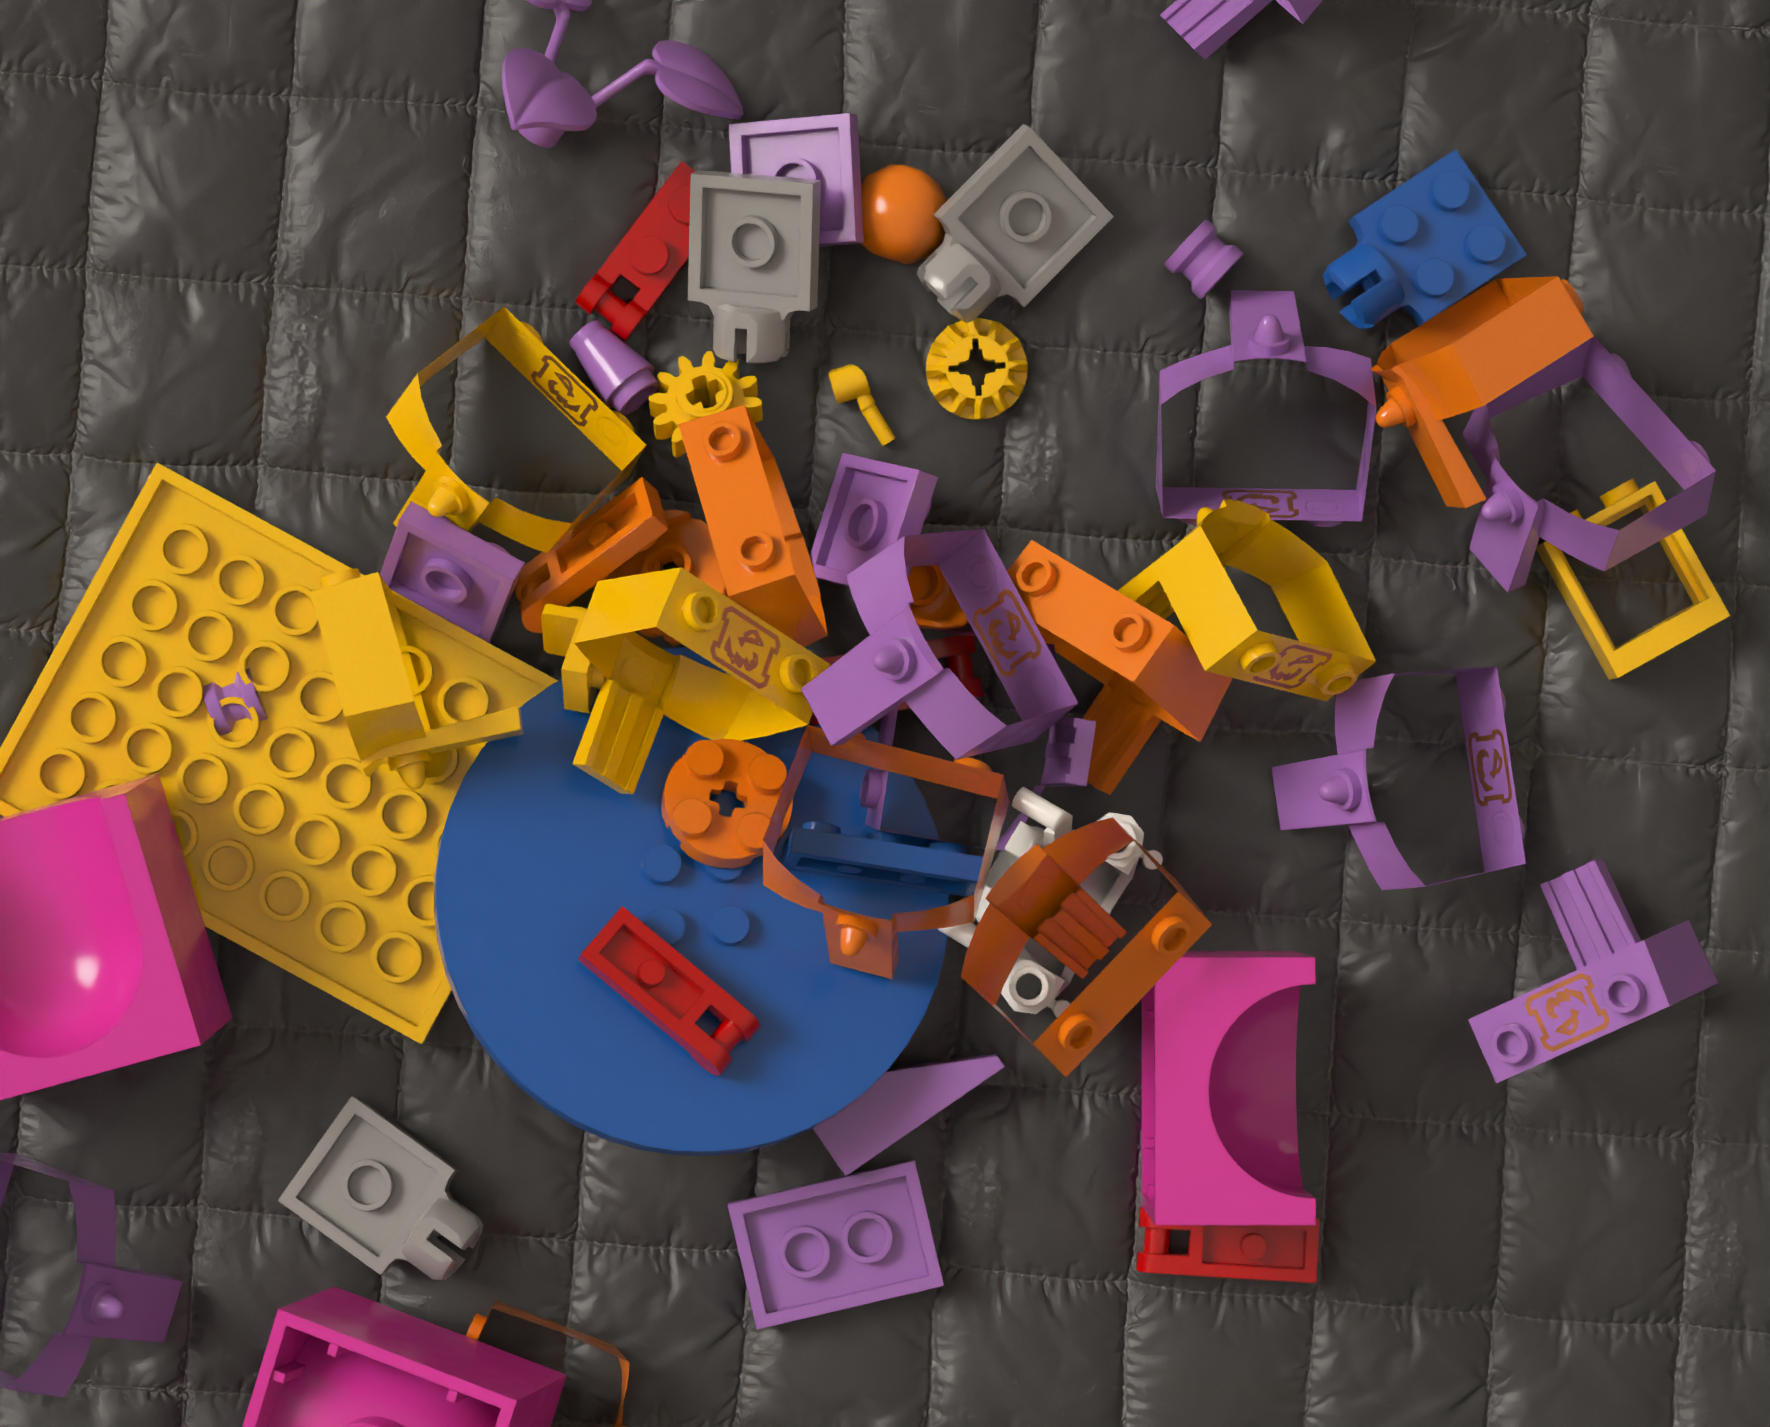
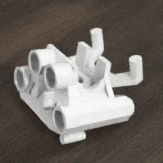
[938,787,1163,1018]

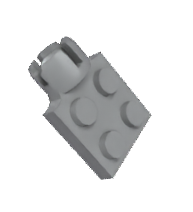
[917,124,1114,323]
[688,170,821,364]
[278,1096,483,1281]

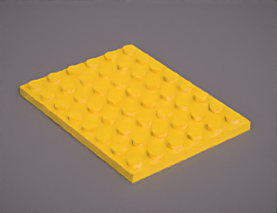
[0,463,558,1044]

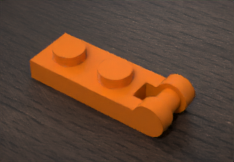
[515,477,669,633]

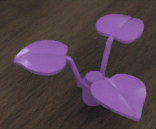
[502,0,745,148]

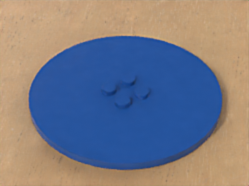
[434,648,949,1156]

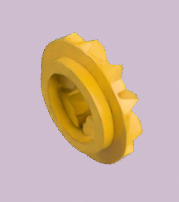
[926,318,1028,420]

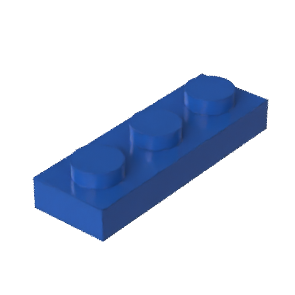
[781,822,983,897]

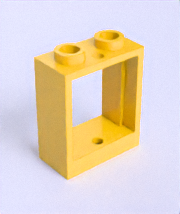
[1536,478,1730,680]

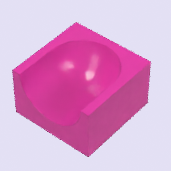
[0,773,232,1100]
[1141,951,1316,1225]
[242,1286,567,1427]

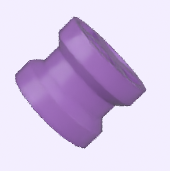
[1164,219,1244,300]
[203,668,268,736]

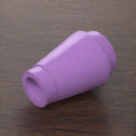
[569,320,659,416]

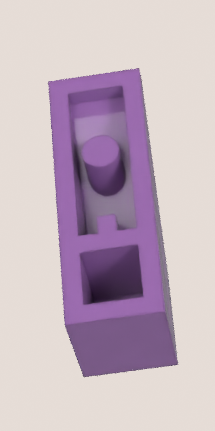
[813,1053,1005,1176]

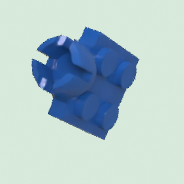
[1323,149,1527,329]

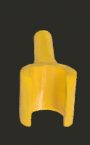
[828,364,896,446]

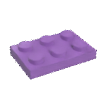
[728,1159,944,1330]

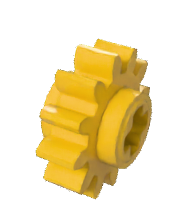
[649,351,763,458]

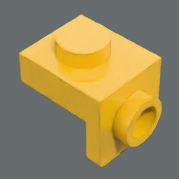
[541,604,605,713]

